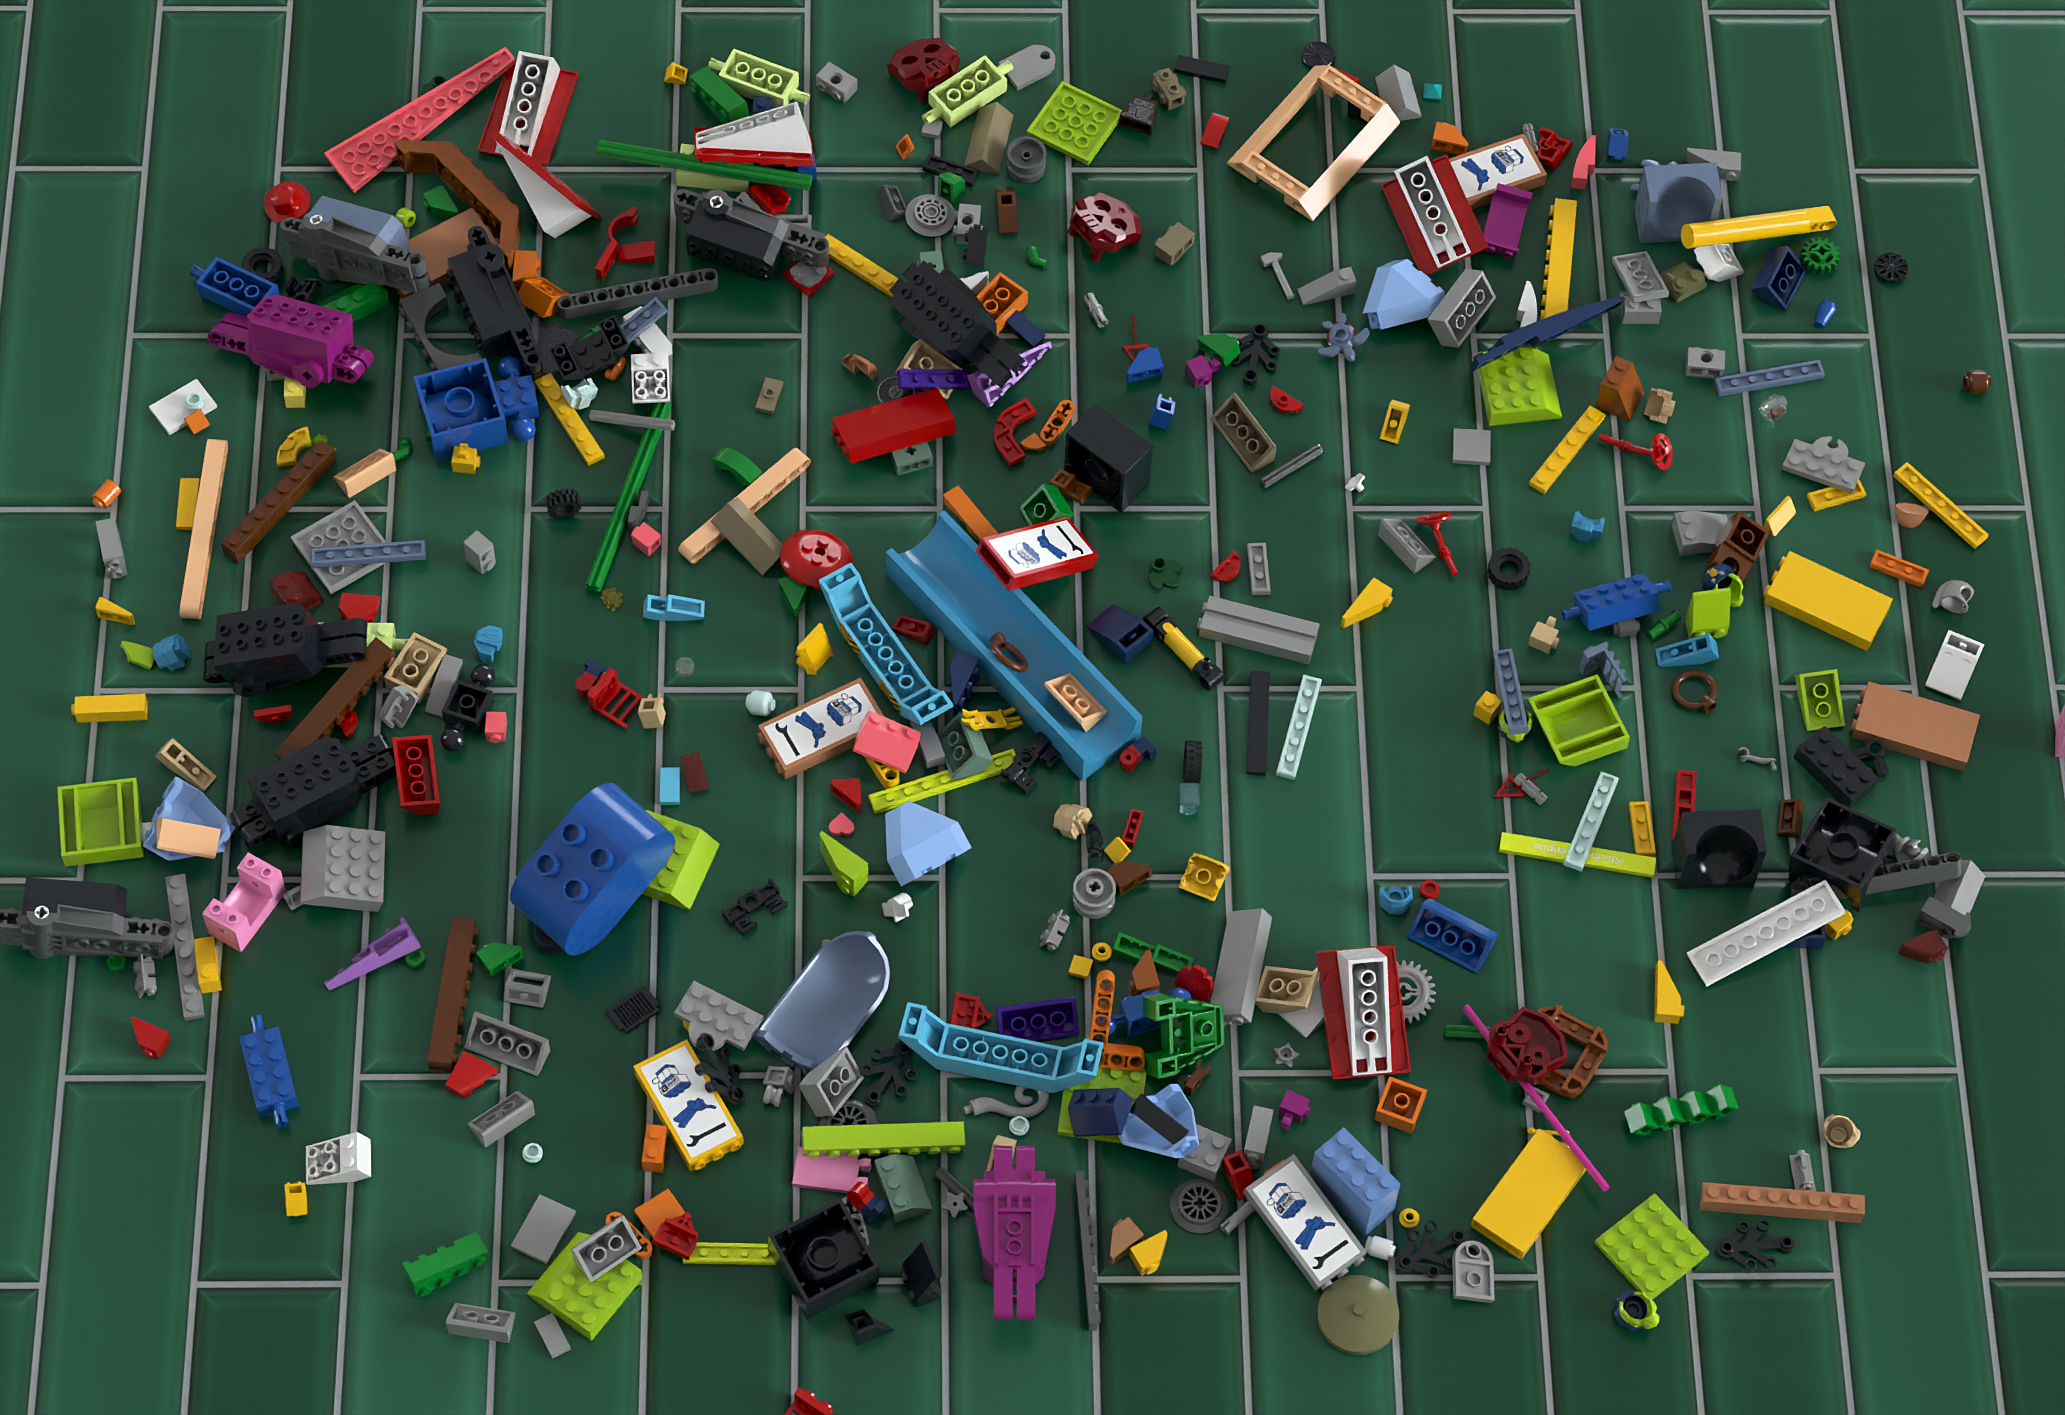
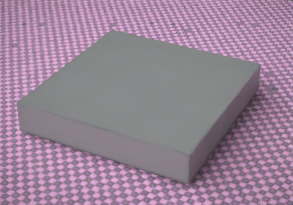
[1453,428,1491,465]

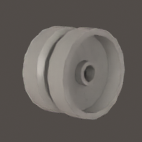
[1072,868,1116,919]

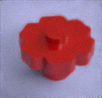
[1174,965,1214,1002]

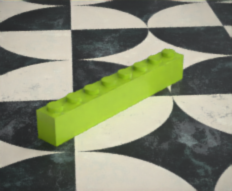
[801,1121,965,1158]

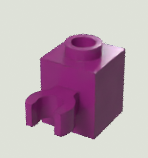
[1185,355,1220,388]
[1278,1090,1311,1131]

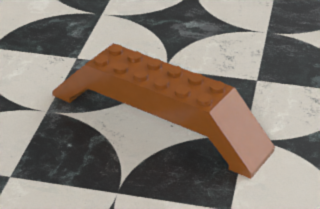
[394,140,521,277]

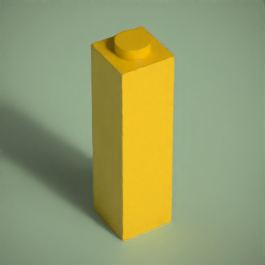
[71,694,148,723]

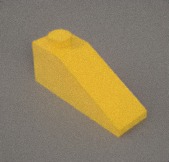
[1341,578,1393,628]
[194,936,222,994]
[1654,960,1684,1024]

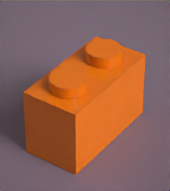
[642,1124,668,1173]

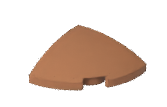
[841,354,878,380]

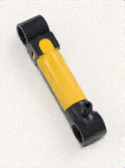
[1143,607,1225,691]

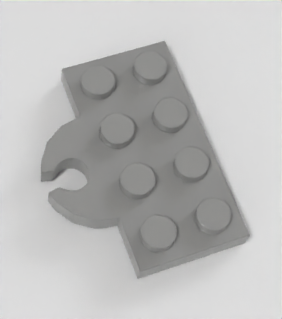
[1782,436,1865,494]
[674,981,763,1051]

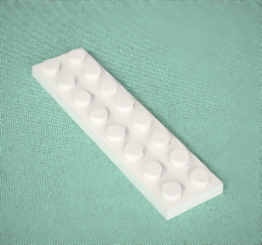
[1687,880,1845,987]

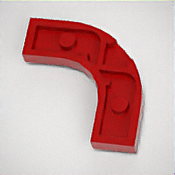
[994,398,1036,467]

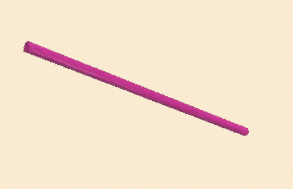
[1462,1004,1610,1192]

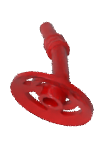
[1598,433,1673,470]
[1415,512,1458,576]

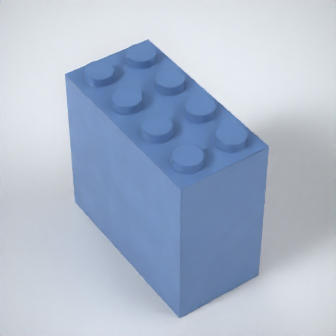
[1310,1127,1401,1236]

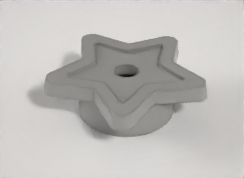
[1274,1043,1299,1067]
[942,1192,968,1218]

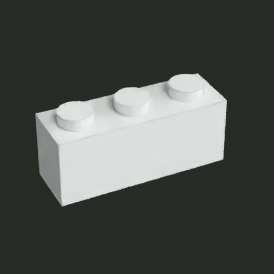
[623,306,672,356]

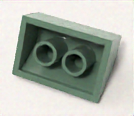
[937,712,993,780]
[875,1154,933,1223]

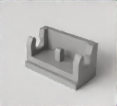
[377,685,419,728]

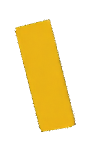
[1763,496,1796,536]

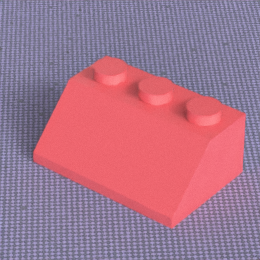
[853,710,921,774]

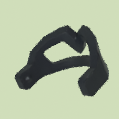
[1086,821,1104,858]

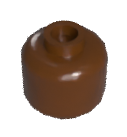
[1963,370,1992,394]

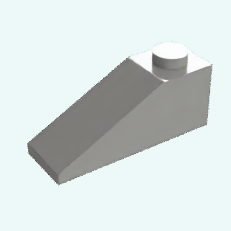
[1685,148,1741,181]
[1297,267,1357,306]

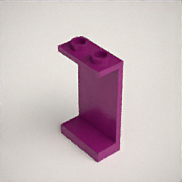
[1483,183,1533,258]

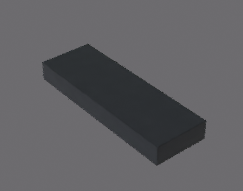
[1174,55,1230,84]
[922,154,979,188]
[1130,1094,1189,1145]

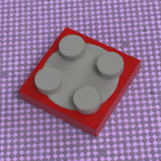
[783,261,834,297]

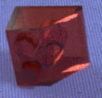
[269,571,324,610]

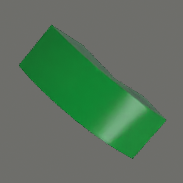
[711,447,763,486]

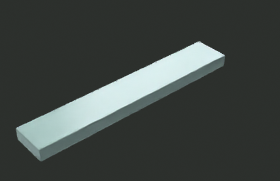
[1276,675,1322,780]
[1563,771,1619,872]

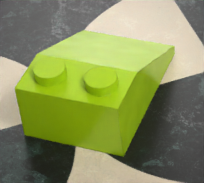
[1685,588,1731,639]
[1795,669,1845,731]
[819,831,868,897]

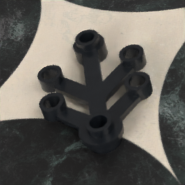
[1230,323,1280,386]
[695,1033,745,1105]
[860,1040,917,1108]
[1716,1219,1795,1272]
[1395,1220,1466,1278]

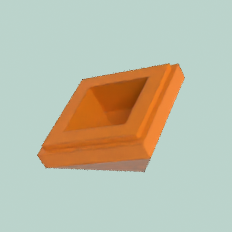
[895,134,914,160]

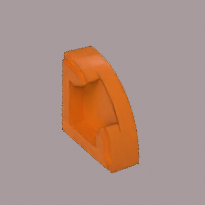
[1020,433,1046,451]

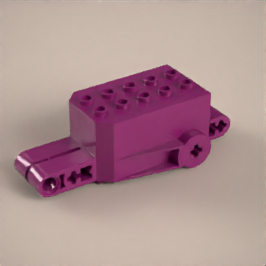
[207,295,374,388]
[973,1146,1056,1320]

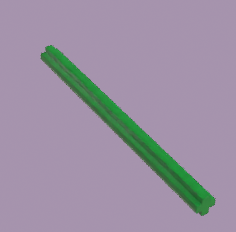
[596,140,812,191]
[585,402,671,593]

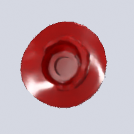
[264,182,311,224]

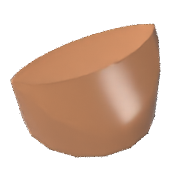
[1895,502,1929,528]

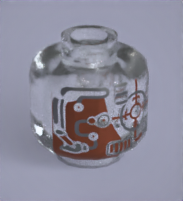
[1759,394,1788,421]

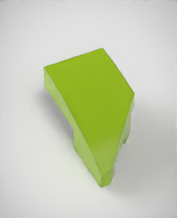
[120,641,154,670]

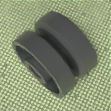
[1006,136,1047,183]

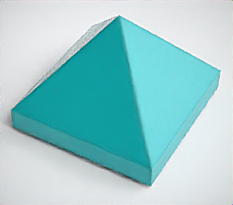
[1423,83,1442,101]

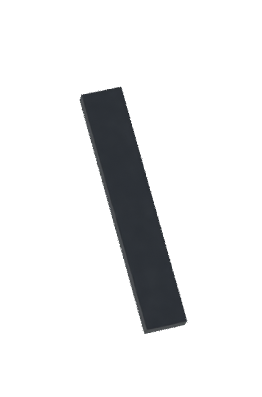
[1246,670,1270,776]

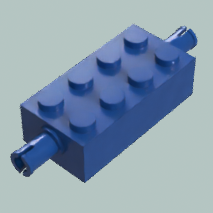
[189,256,280,316]
[1561,573,1671,631]
[239,1015,299,1127]

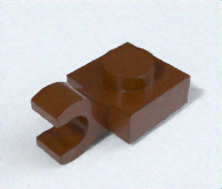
[1184,1059,1211,1097]

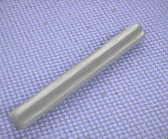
[589,410,676,431]

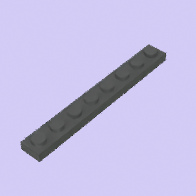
[1075,1171,1101,1331]

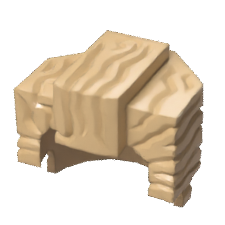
[1644,388,1676,424]
[1053,804,1092,840]

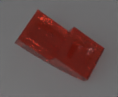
[680,752,709,793]

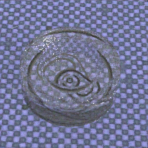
[675,657,695,677]

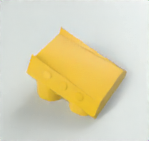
[796,623,834,675]
[1178,853,1230,902]

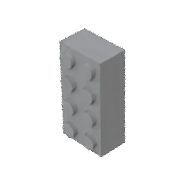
[1427,269,1496,348]

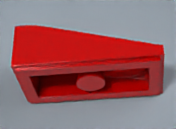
[618,241,656,263]
[891,615,935,646]

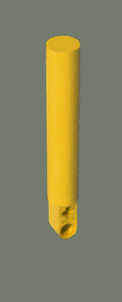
[1681,206,1837,249]

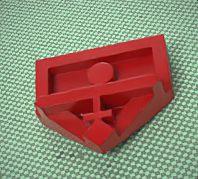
[339,593,380,622]
[949,992,993,1029]
[652,1212,698,1260]

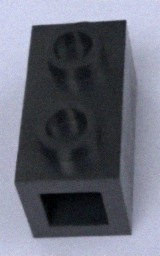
[963,224,988,266]

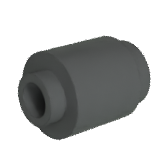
[1611,618,1640,638]

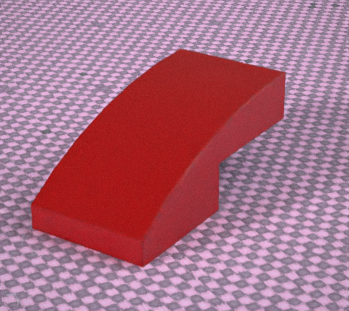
[1200,113,1230,150]

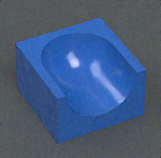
[413,358,508,461]

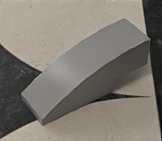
[425,654,464,718]
[910,720,945,768]

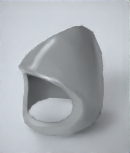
[1932,580,1974,614]

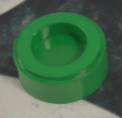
[405,949,425,969]
[106,955,127,973]

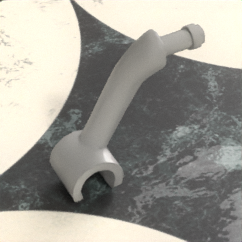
[1737,747,1777,771]

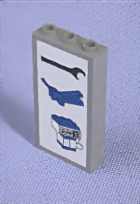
[1243,1154,1367,1291]

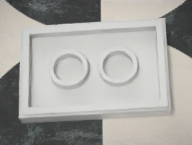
[149,379,217,435]

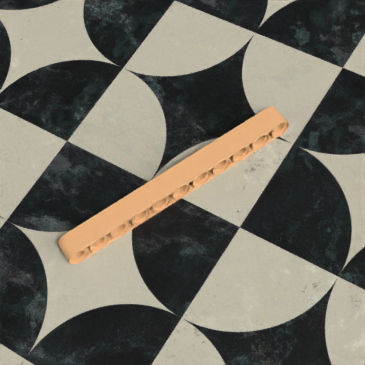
[180,439,228,619]

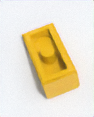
[95,597,135,626]

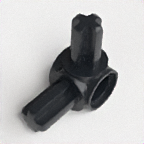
[1851,739,1889,777]

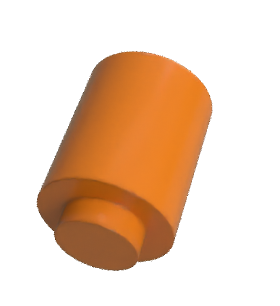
[92,479,121,509]

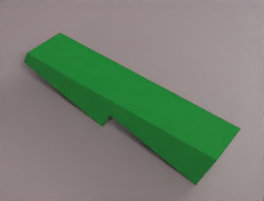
[1111,932,1194,974]

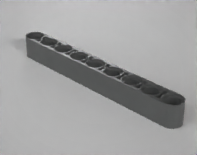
[557,268,718,319]
[1791,852,1962,900]

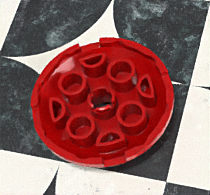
[780,529,854,590]

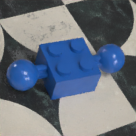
[495,356,539,441]
[1097,988,1192,1038]

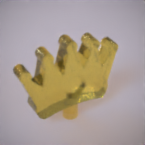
[602,588,623,611]

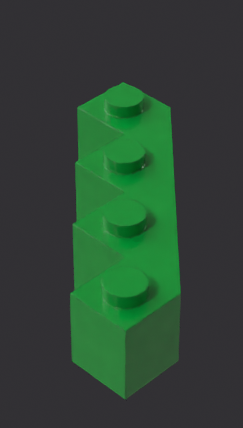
[1624,1084,1739,1136]

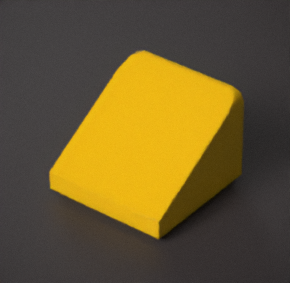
[664,62,688,85]

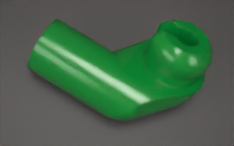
[1025,246,1047,269]
[392,437,412,461]

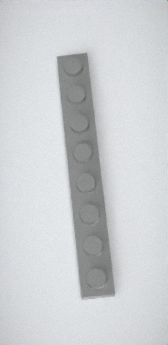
[165,874,205,1021]

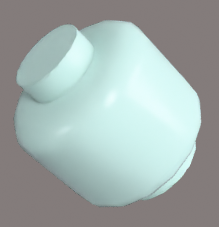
[745,690,776,716]

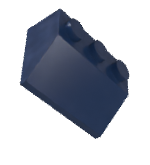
[1751,246,1807,311]
[1068,1088,1134,1137]

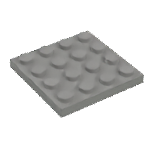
[290,500,387,595]

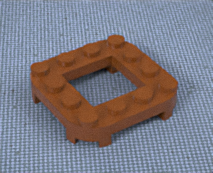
[1517,1004,1608,1098]

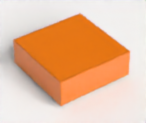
[184,409,210,434]

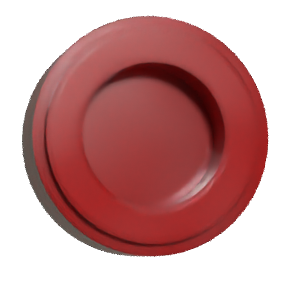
[1419,880,1439,900]

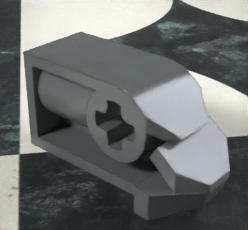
[1916,896,1971,939]

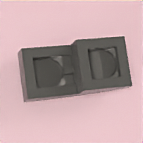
[628,491,650,532]

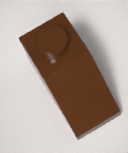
[1107,861,1152,896]

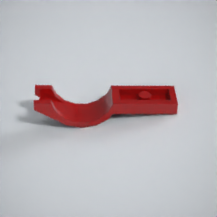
[595,207,639,281]

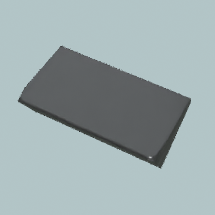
[877,185,907,221]

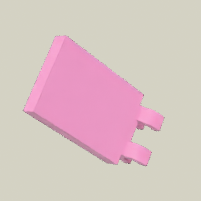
[792,1147,872,1194]

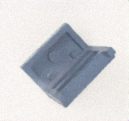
[1579,641,1626,698]

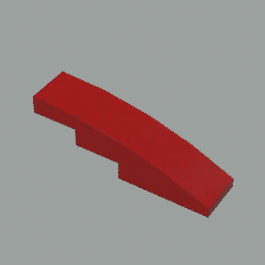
[1671,769,1697,841]

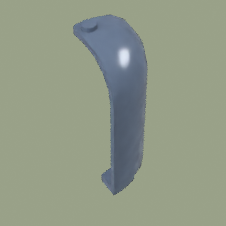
[753,931,890,1075]

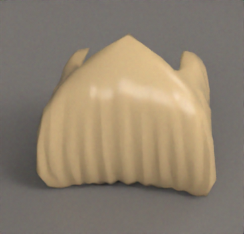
[1822,1114,1861,1148]

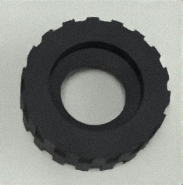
[241,247,284,284]
[1487,547,1530,591]
[1183,740,1202,783]

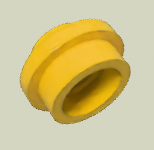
[1092,943,1112,962]
[1399,1208,1419,1228]

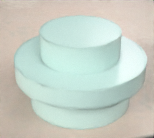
[185,392,204,410]
[1009,1116,1029,1136]
[522,1143,543,1163]

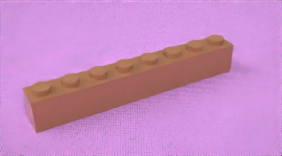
[1699,1182,1865,1223]

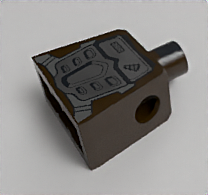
[1119,92,1157,136]

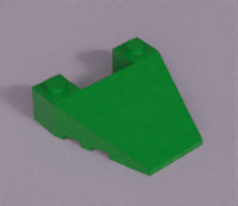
[1142,993,1224,1079]

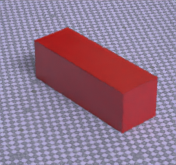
[1122,809,1143,848]

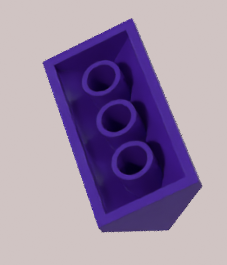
[996,996,1079,1041]

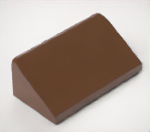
[1777,798,1804,838]

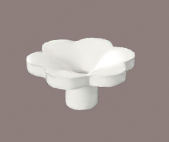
[1345,473,1365,492]

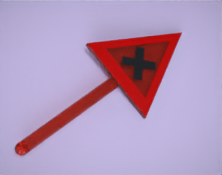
[1122,315,1150,362]
[1494,768,1549,798]

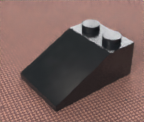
[900,1241,940,1307]

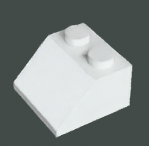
[1694,244,1744,282]

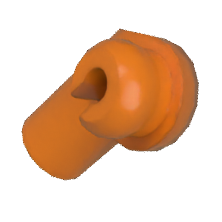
[605,357,626,381]

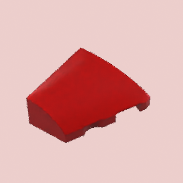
[1537,127,1573,171]
[445,1051,499,1099]

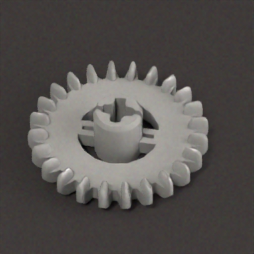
[1397,960,1436,1024]

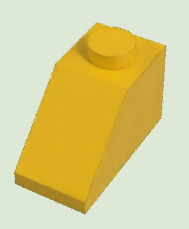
[1380,400,1410,444]
[1129,1230,1167,1276]

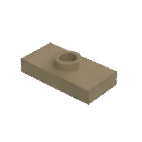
[755,377,784,415]

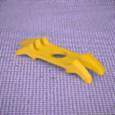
[961,707,1023,731]

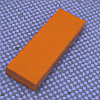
[1869,549,1929,588]

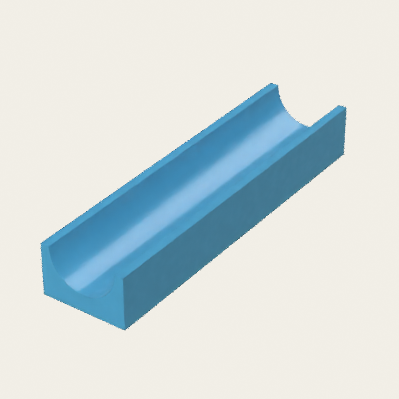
[886,510,1143,781]

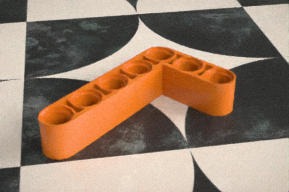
[1089,970,1145,1071]

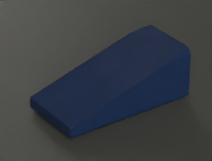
[1006,310,1045,347]

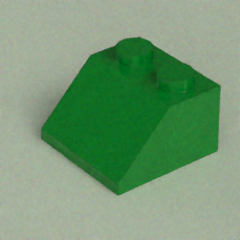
[1019,484,1074,526]

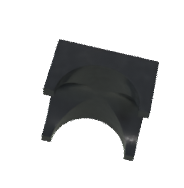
[1788,797,1897,912]

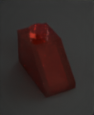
[1899,929,1948,964]

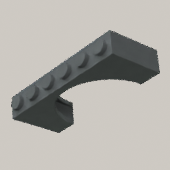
[398,283,482,372]

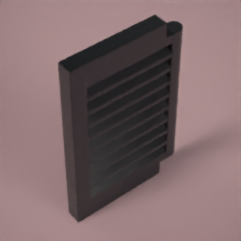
[605,985,660,1033]

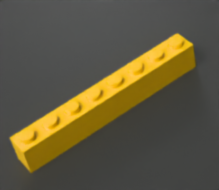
[1540,198,1577,320]

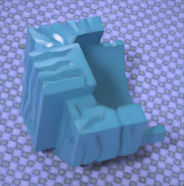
[1570,511,1605,543]
[474,625,503,663]
[153,634,191,671]
[1378,886,1413,915]

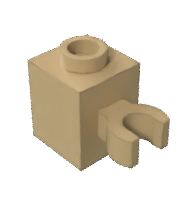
[1528,616,1559,654]
[638,694,666,728]

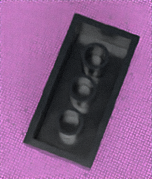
[1794,726,1879,808]

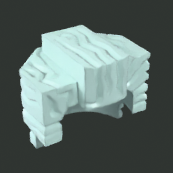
[560,378,598,410]

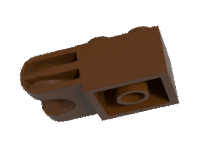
[1706,511,1770,582]

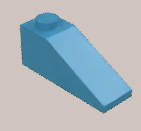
[1655,633,1719,667]

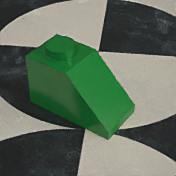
[938,172,965,205]
[422,185,459,220]
[1197,333,1240,367]
[778,576,809,619]
[476,942,524,978]

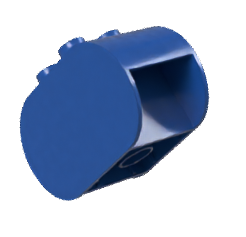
[510,783,675,956]

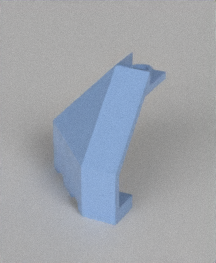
[1363,259,1445,329]
[143,777,236,861]
[885,801,972,886]
[1118,1084,1199,1158]

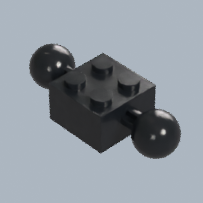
[441,664,496,752]

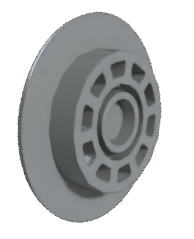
[905,194,955,237]

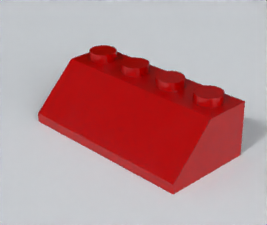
[392,735,440,816]

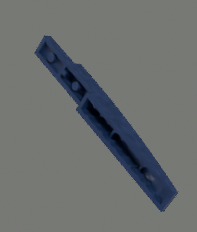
[1469,296,1625,371]

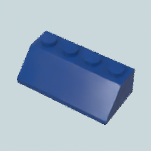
[1407,898,1498,973]

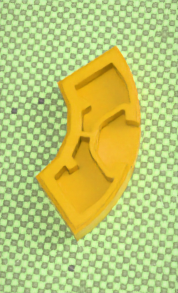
[277,426,312,468]

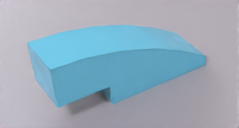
[643,594,705,621]

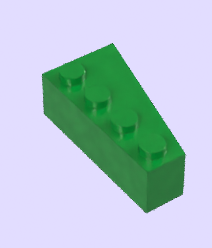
[689,66,749,124]
[402,1232,490,1298]

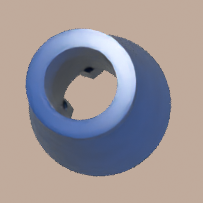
[1814,300,1836,328]

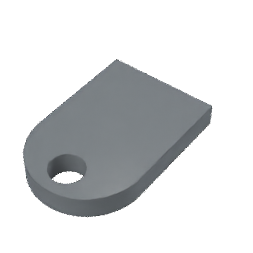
[998,45,1055,91]
[1452,1241,1495,1303]

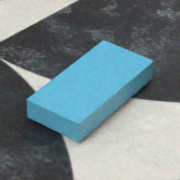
[660,767,680,805]

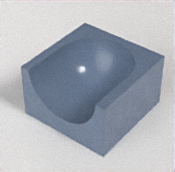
[1634,162,1723,243]

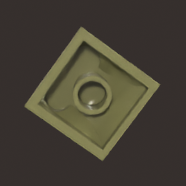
[1659,260,1707,303]

